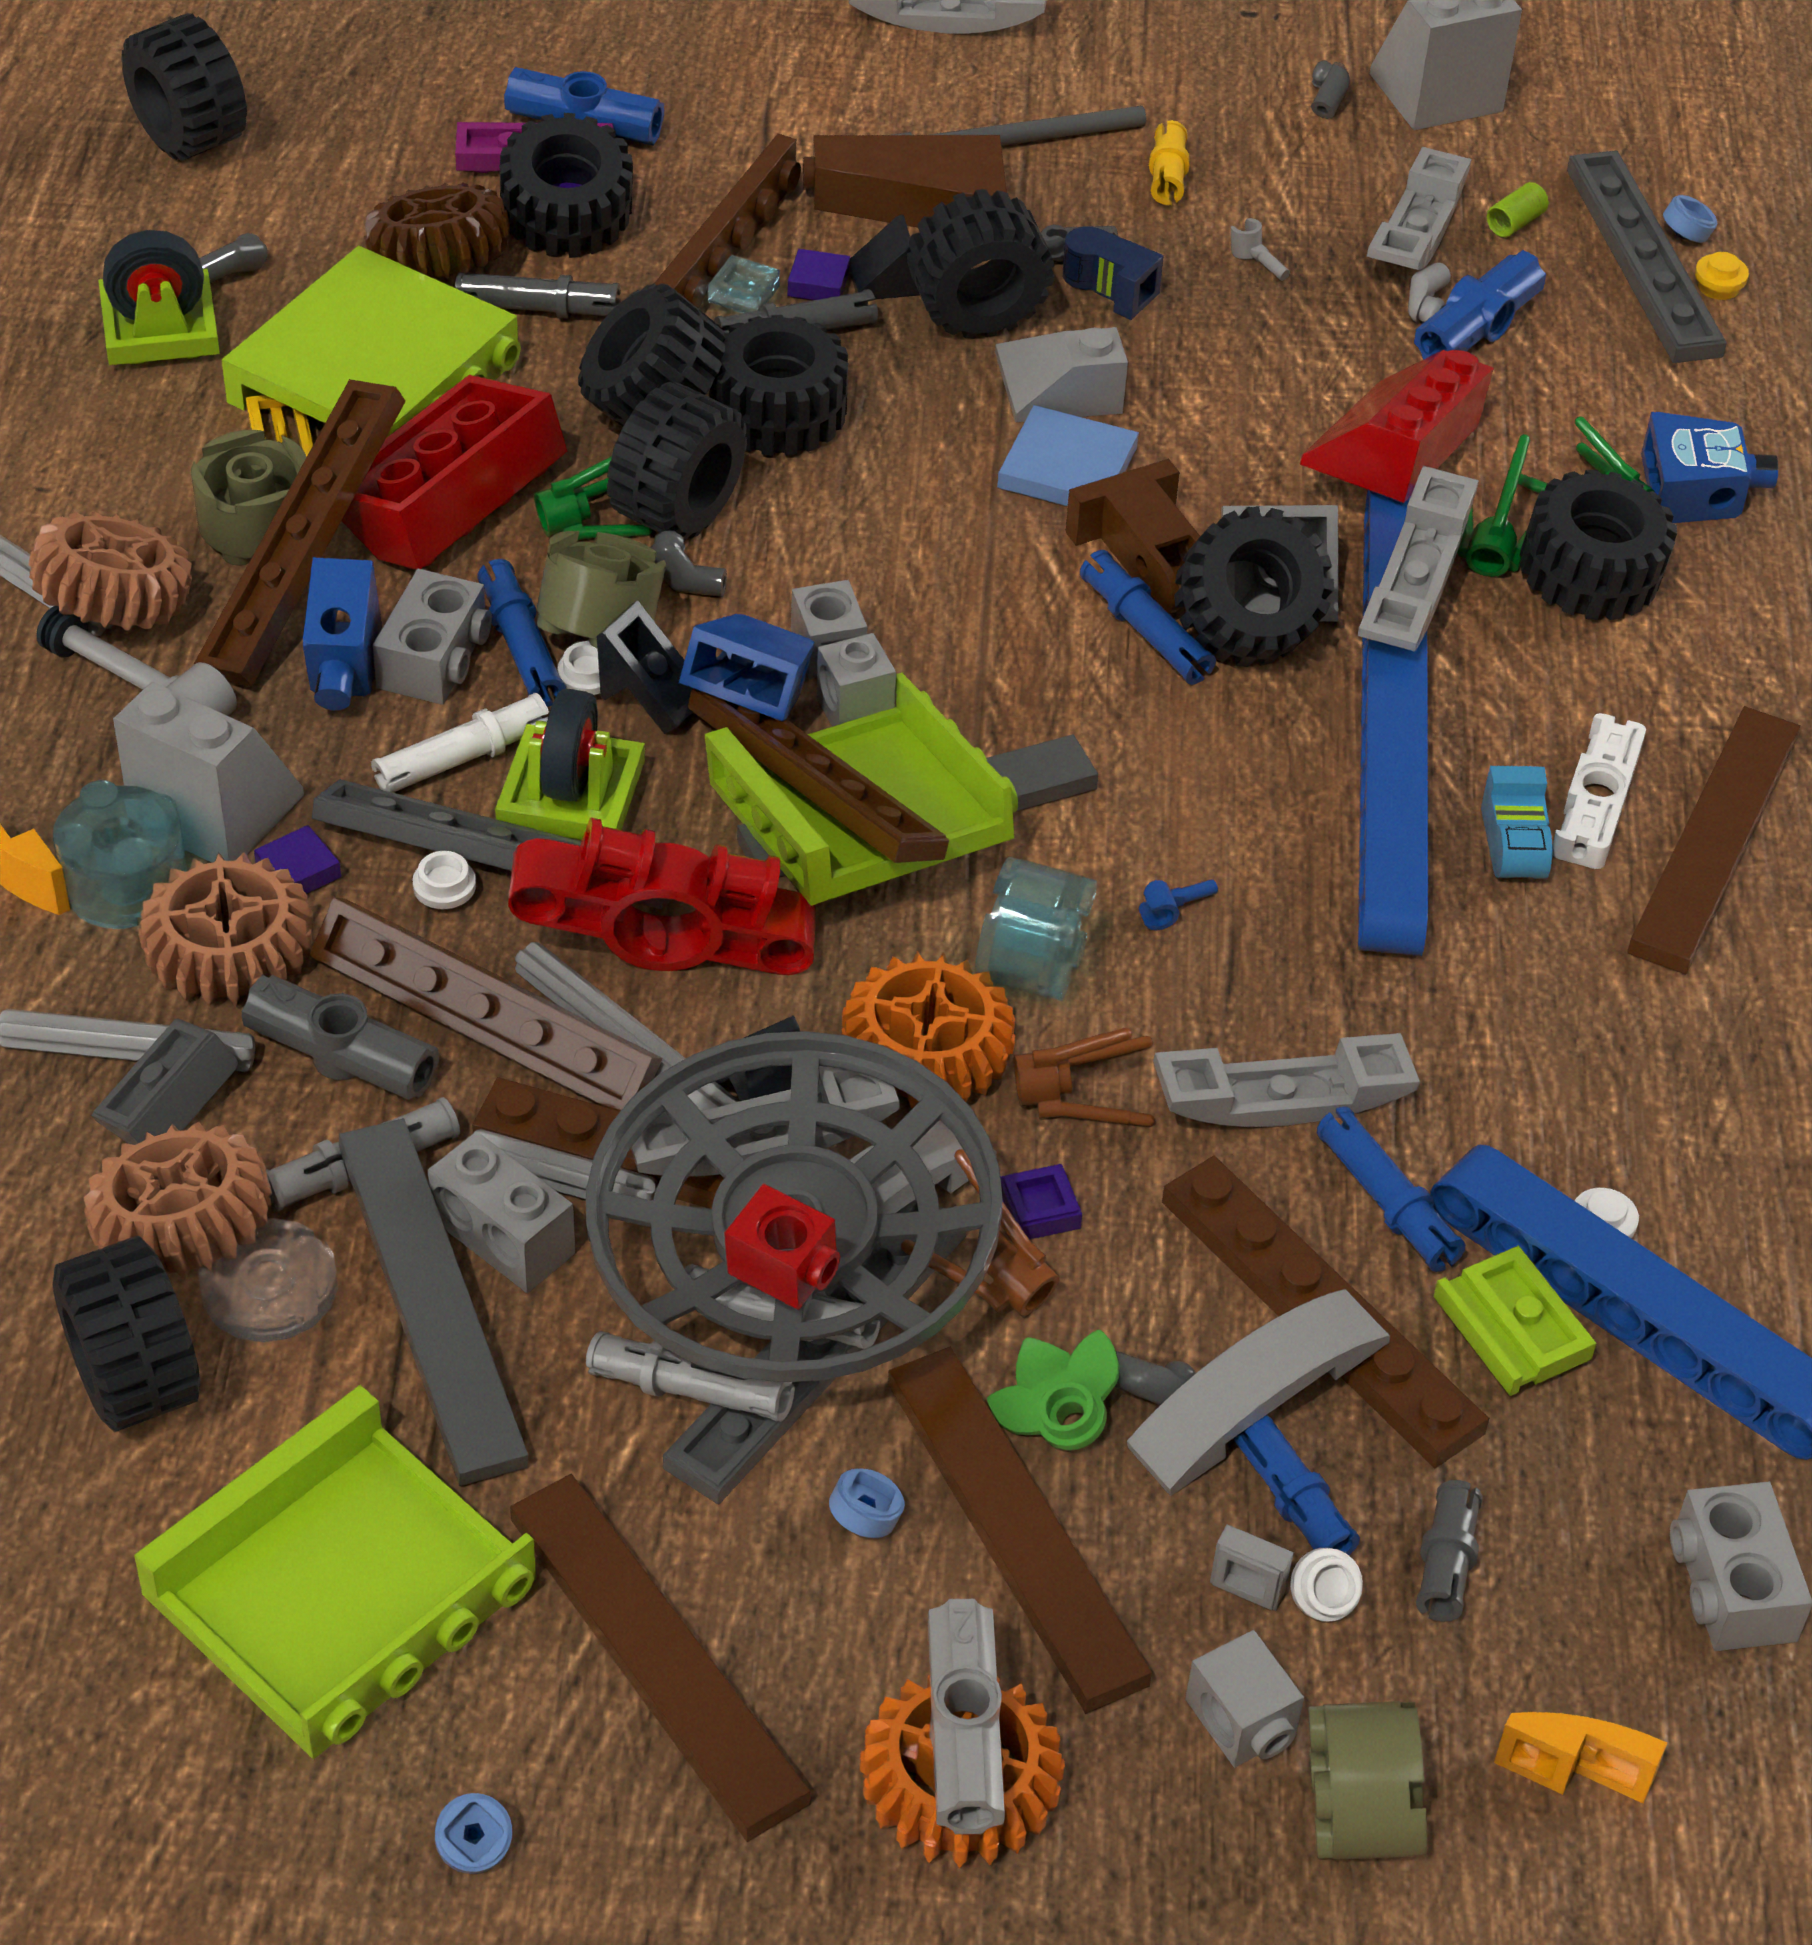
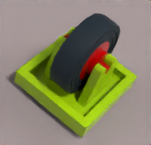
[98,230,220,365]
[495,689,645,840]

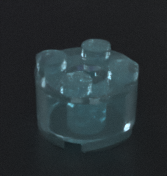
[53,780,188,929]
[975,856,1097,1001]

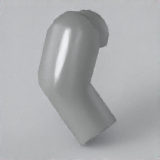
[1408,262,1451,324]

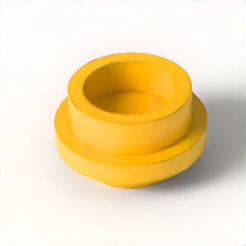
[1695,252,1749,300]

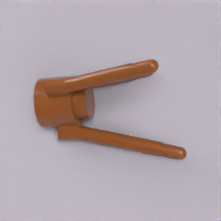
[1014,1028,1155,1127]
[901,1149,1059,1316]

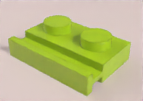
[1433,1245,1597,1396]

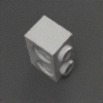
[373,568,492,705]
[428,1131,575,1293]
[1670,1481,1812,1651]

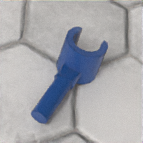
[1138,879,1218,930]

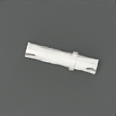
[371,693,549,793]

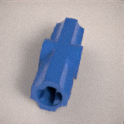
[504,67,664,146]
[1414,250,1546,359]

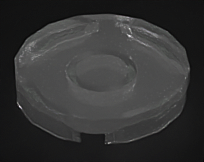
[198,1218,338,1343]

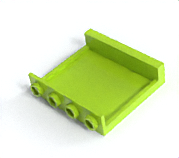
[222,245,521,438]
[704,672,1018,906]
[134,1385,536,1760]

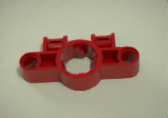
[508,817,816,975]

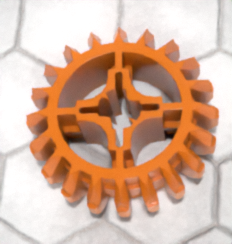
[841,951,1015,1109]
[860,1675,1065,1869]

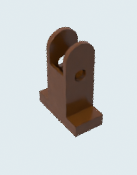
[1065,458,1200,614]

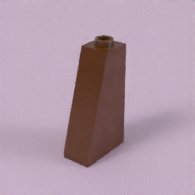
[803,135,1007,228]

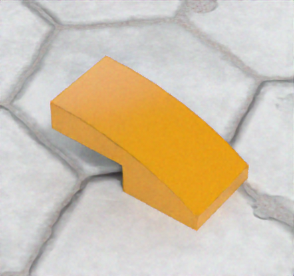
[0,824,70,915]
[1494,1712,1667,1804]

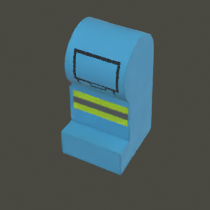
[1481,766,1552,879]

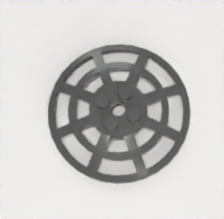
[586,1031,1002,1382]

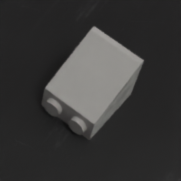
[1370,0,1522,130]
[113,681,304,862]

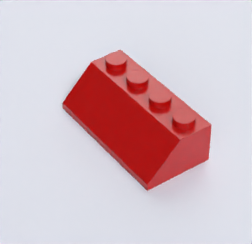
[1300,350,1494,503]
[341,375,568,570]

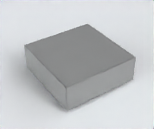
[1210,1524,1294,1611]

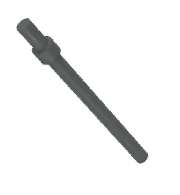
[890,106,1146,146]

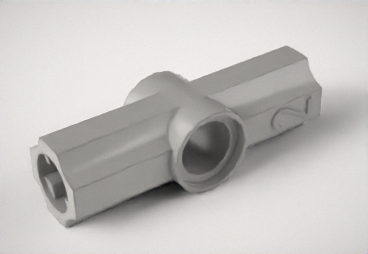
[927,1599,1005,1834]

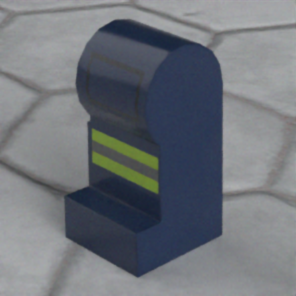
[1062,227,1164,320]

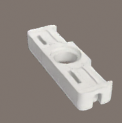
[1552,713,1646,869]

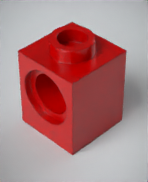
[724,1183,841,1310]

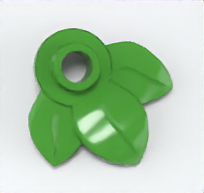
[987,1330,1120,1450]

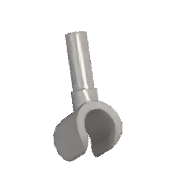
[1231,218,1290,281]

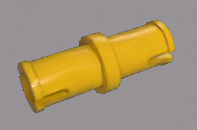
[1148,120,1190,205]

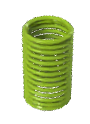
[1486,182,1549,238]

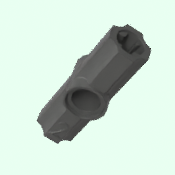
[241,975,439,1100]

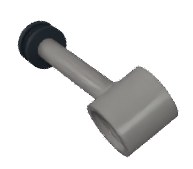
[36,606,237,716]

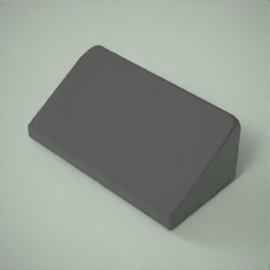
[91,1018,238,1145]

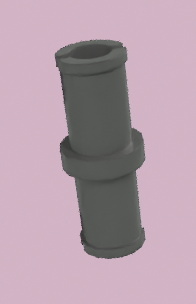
[1416,1480,1483,1622]

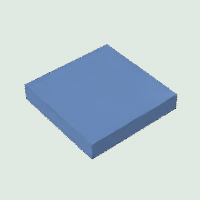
[997,405,1139,506]

